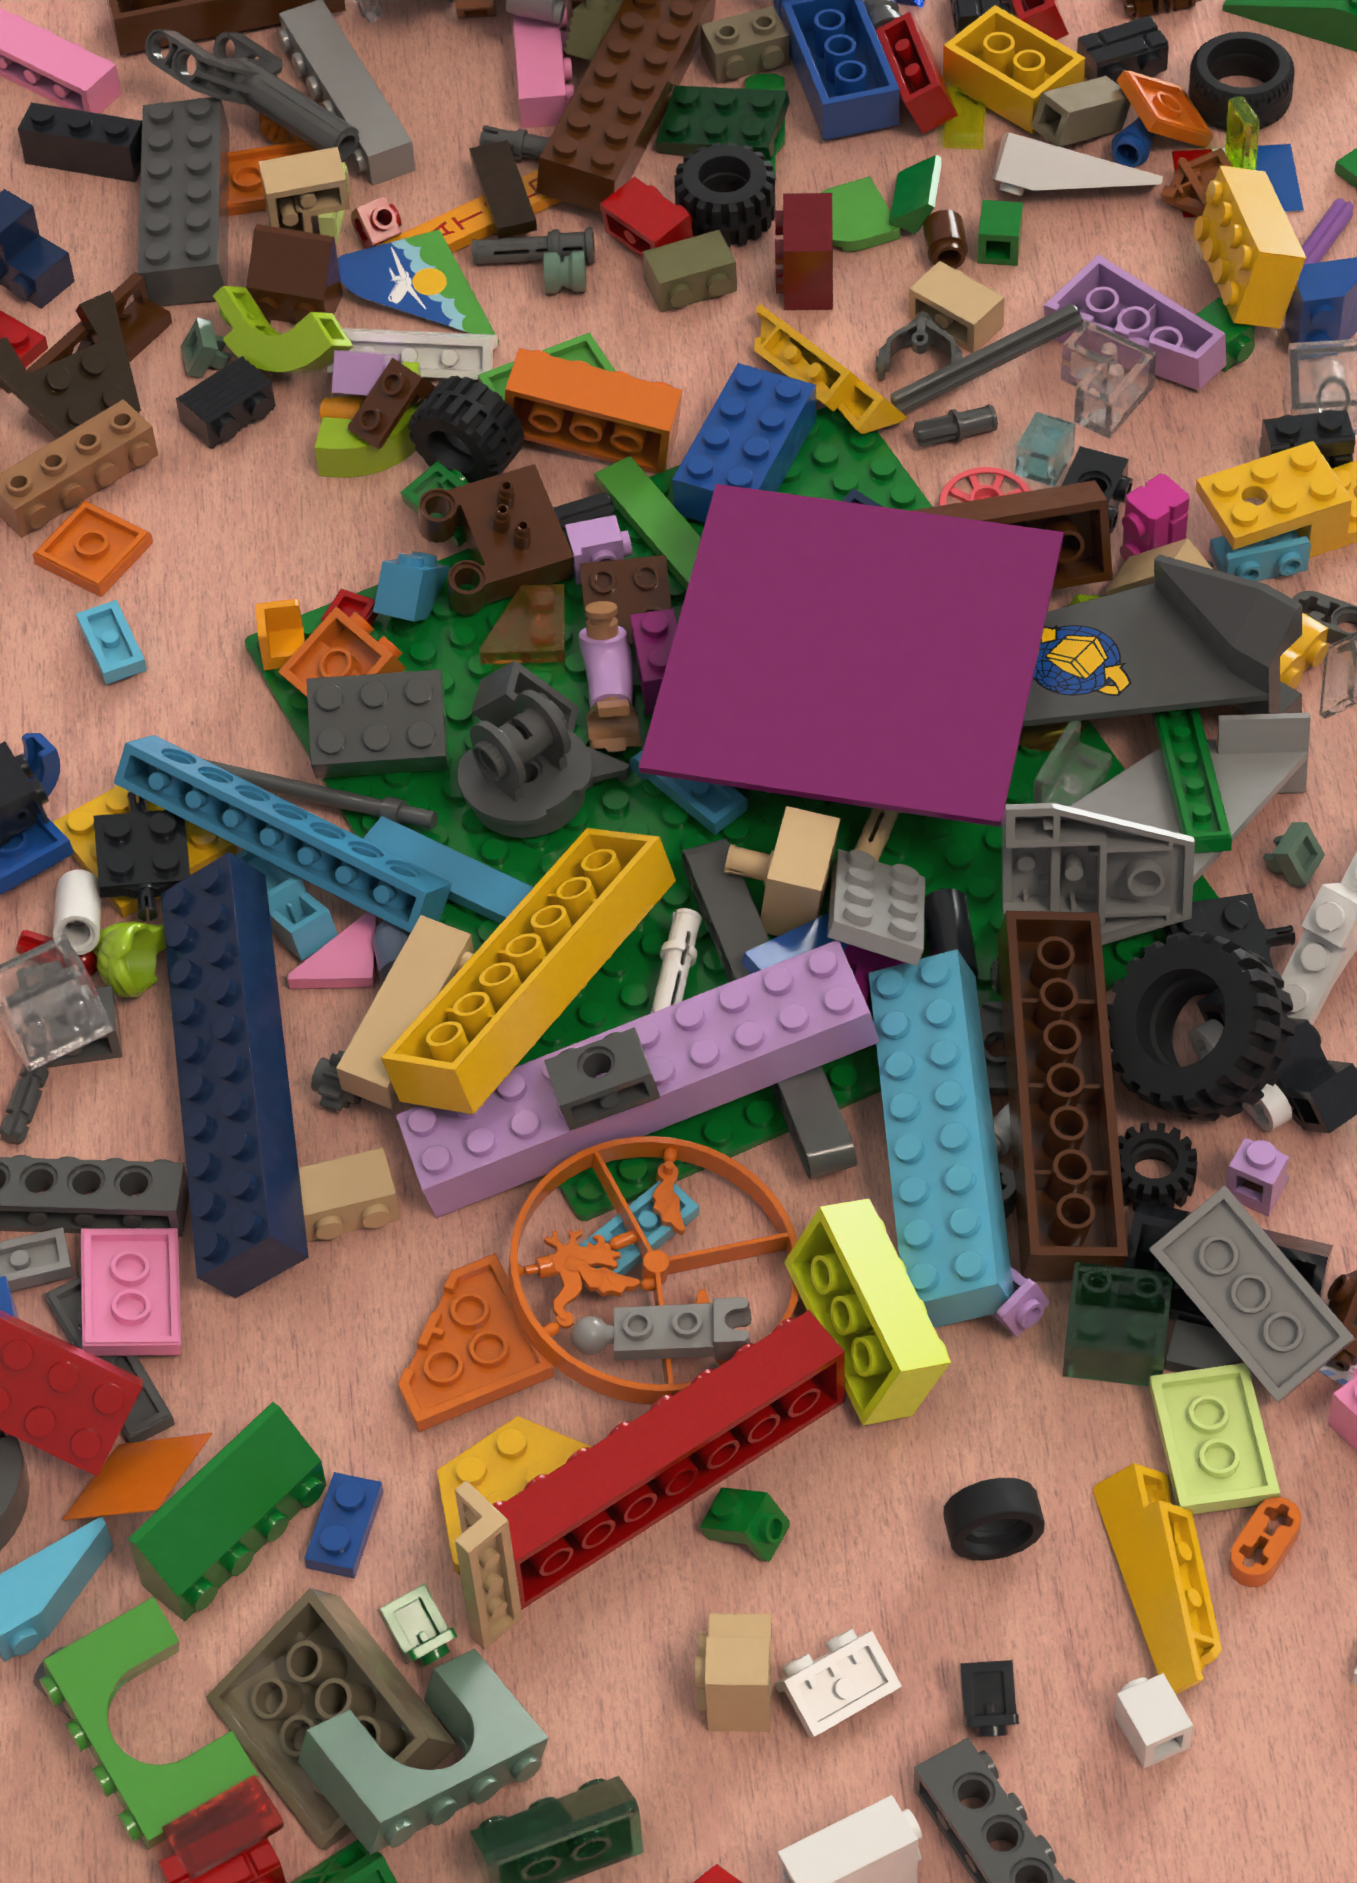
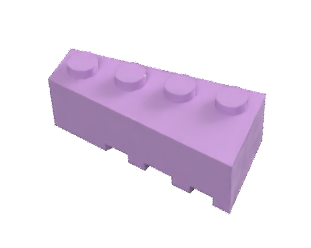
[1044,254,1226,391]

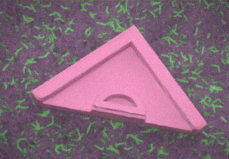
[288,911,378,989]

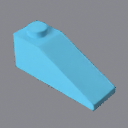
[0,1516,113,1662]

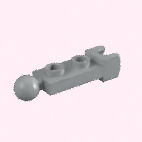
[571,1297,752,1361]

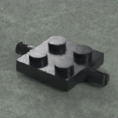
[93,791,190,921]
[1139,893,1296,995]

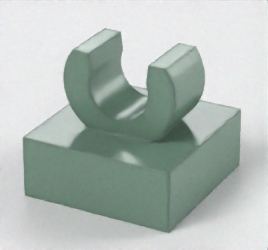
[181,318,231,378]
[1263,822,1325,887]

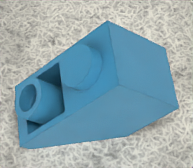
[373,551,450,621]

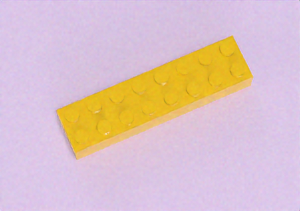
[381,828,676,1115]

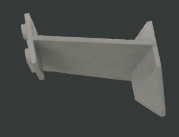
[1001,713,1310,945]

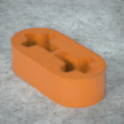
[1229,1497,1301,1587]

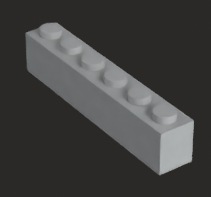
[277,0,416,186]

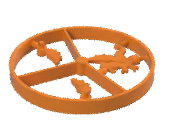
[508,1136,799,1405]

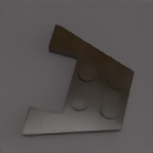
[0,291,141,439]

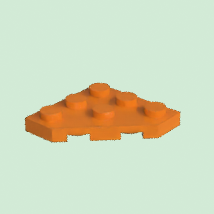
[398,1253,554,1432]

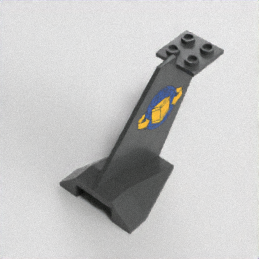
[1023,554,1303,727]

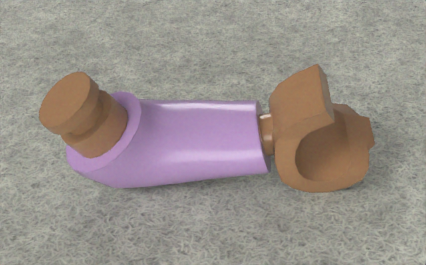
[579,601,641,753]

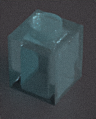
[1015,411,1076,487]

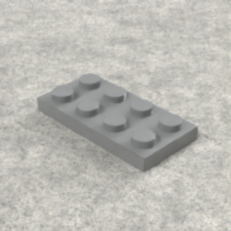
[827,849,925,966]
[1149,1185,1355,1403]

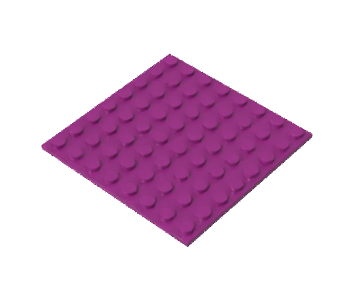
[638,484,1064,827]

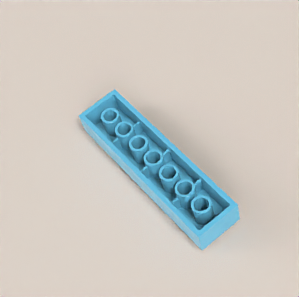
[869,949,1014,1328]

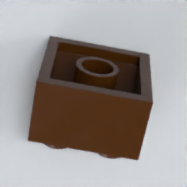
[246,224,343,324]

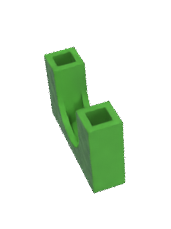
[39,1597,259,1850]

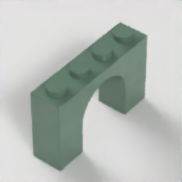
[298,1649,549,1855]

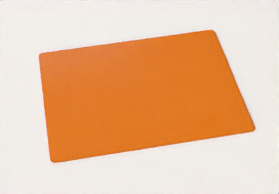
[63,1433,212,1521]

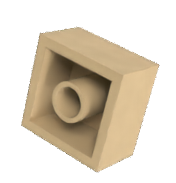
[724,806,840,936]

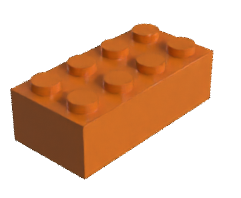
[505,348,683,474]

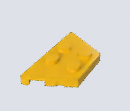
[437,1416,591,1575]

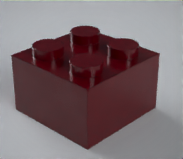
[775,193,833,310]

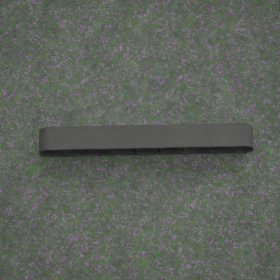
[681,838,857,1179]

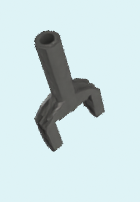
[145,29,360,162]

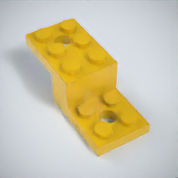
[1195,441,1357,558]

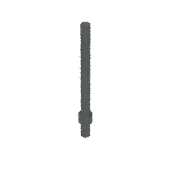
[204,759,438,829]

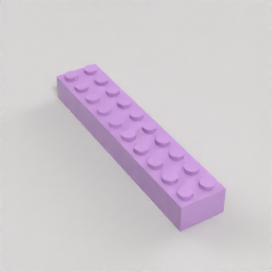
[396,940,879,1218]

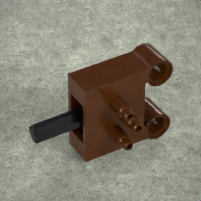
[418,464,615,615]

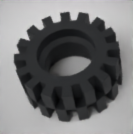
[1118,1122,1198,1212]

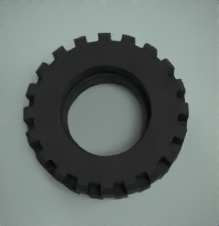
[1107,931,1295,1121]

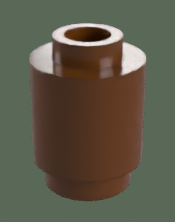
[923,210,968,269]

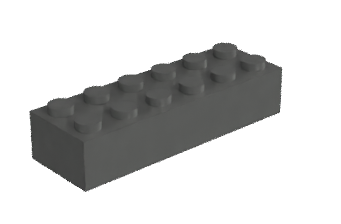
[138,97,230,306]

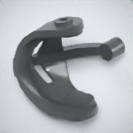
[875,311,963,380]

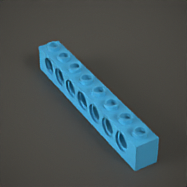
[114,735,452,933]

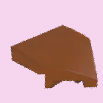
[1161,148,1233,216]

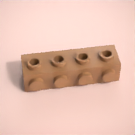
[0,399,158,538]

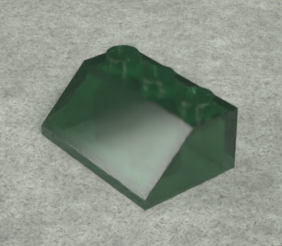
[469,1776,644,1883]

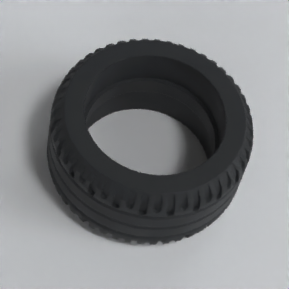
[1188,32,1295,132]

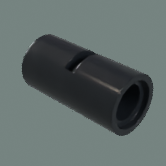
[924,888,978,980]

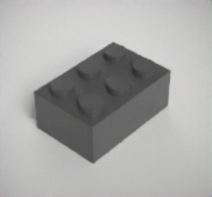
[306,669,449,779]

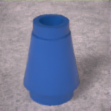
[1112,117,1155,168]

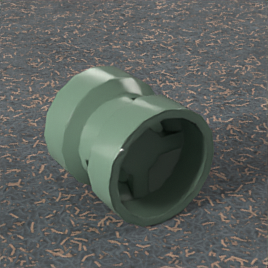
[544,251,586,293]

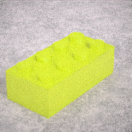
[784,1199,951,1425]

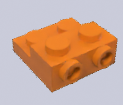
[278,607,406,697]

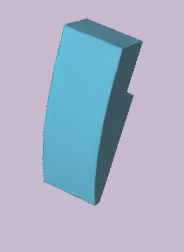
[235,849,338,961]

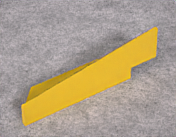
[754,304,908,434]
[1093,1463,1222,1695]

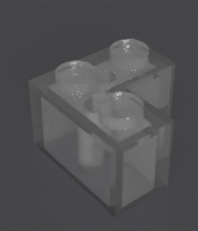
[1061,320,1156,439]

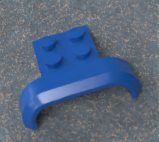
[0,733,74,895]

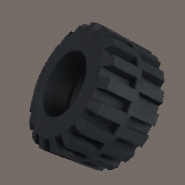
[674,142,776,248]
[408,376,525,483]

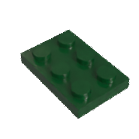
[655,85,790,159]

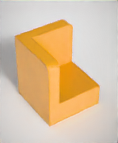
[255,599,305,670]

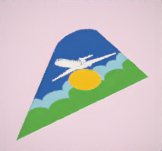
[338,230,500,343]

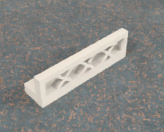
[327,328,498,380]

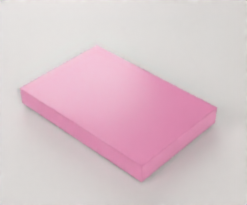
[80,1228,181,1356]

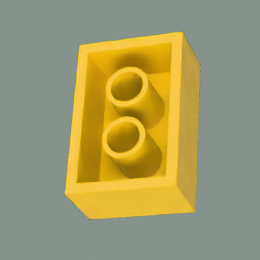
[943,5,1085,134]

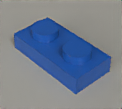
[304,1472,384,1579]

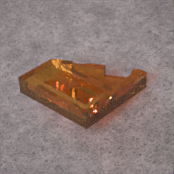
[480,584,565,664]

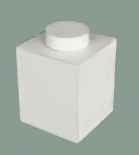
[1114,1673,1193,1769]

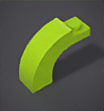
[213,286,354,373]
[315,361,425,478]

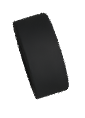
[943,1478,1045,1560]

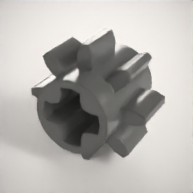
[311,1050,363,1112]

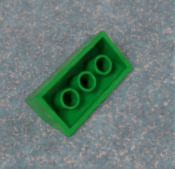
[128,1402,327,1622]

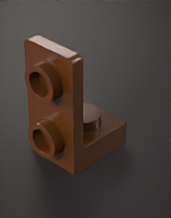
[348,358,436,449]

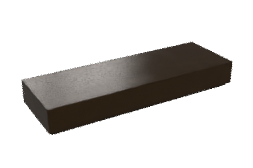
[469,140,537,239]

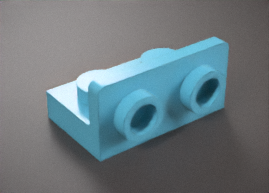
[1209,530,1311,581]

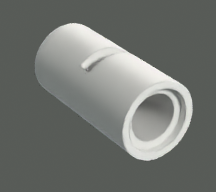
[53,870,102,955]

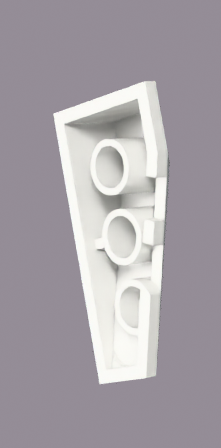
[992,132,1163,196]

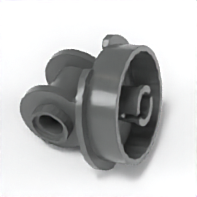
[457,689,592,838]

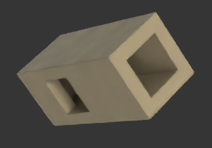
[1031,76,1131,147]

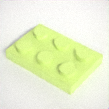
[1149,1363,1280,1514]

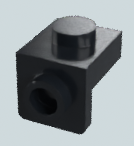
[959,1660,1019,1737]

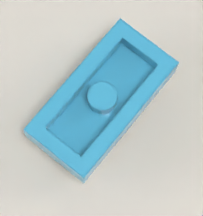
[76,600,147,685]

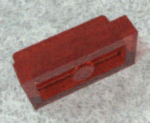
[161,1774,284,1879]

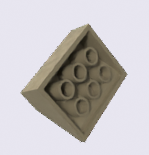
[206,1588,457,1850]

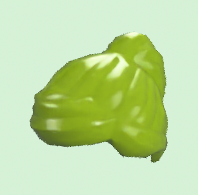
[93,921,166,998]

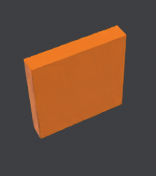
[1116,70,1214,148]
[32,500,153,597]

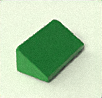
[889,155,942,234]

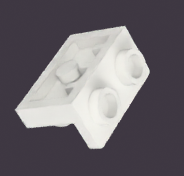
[774,1628,902,1738]

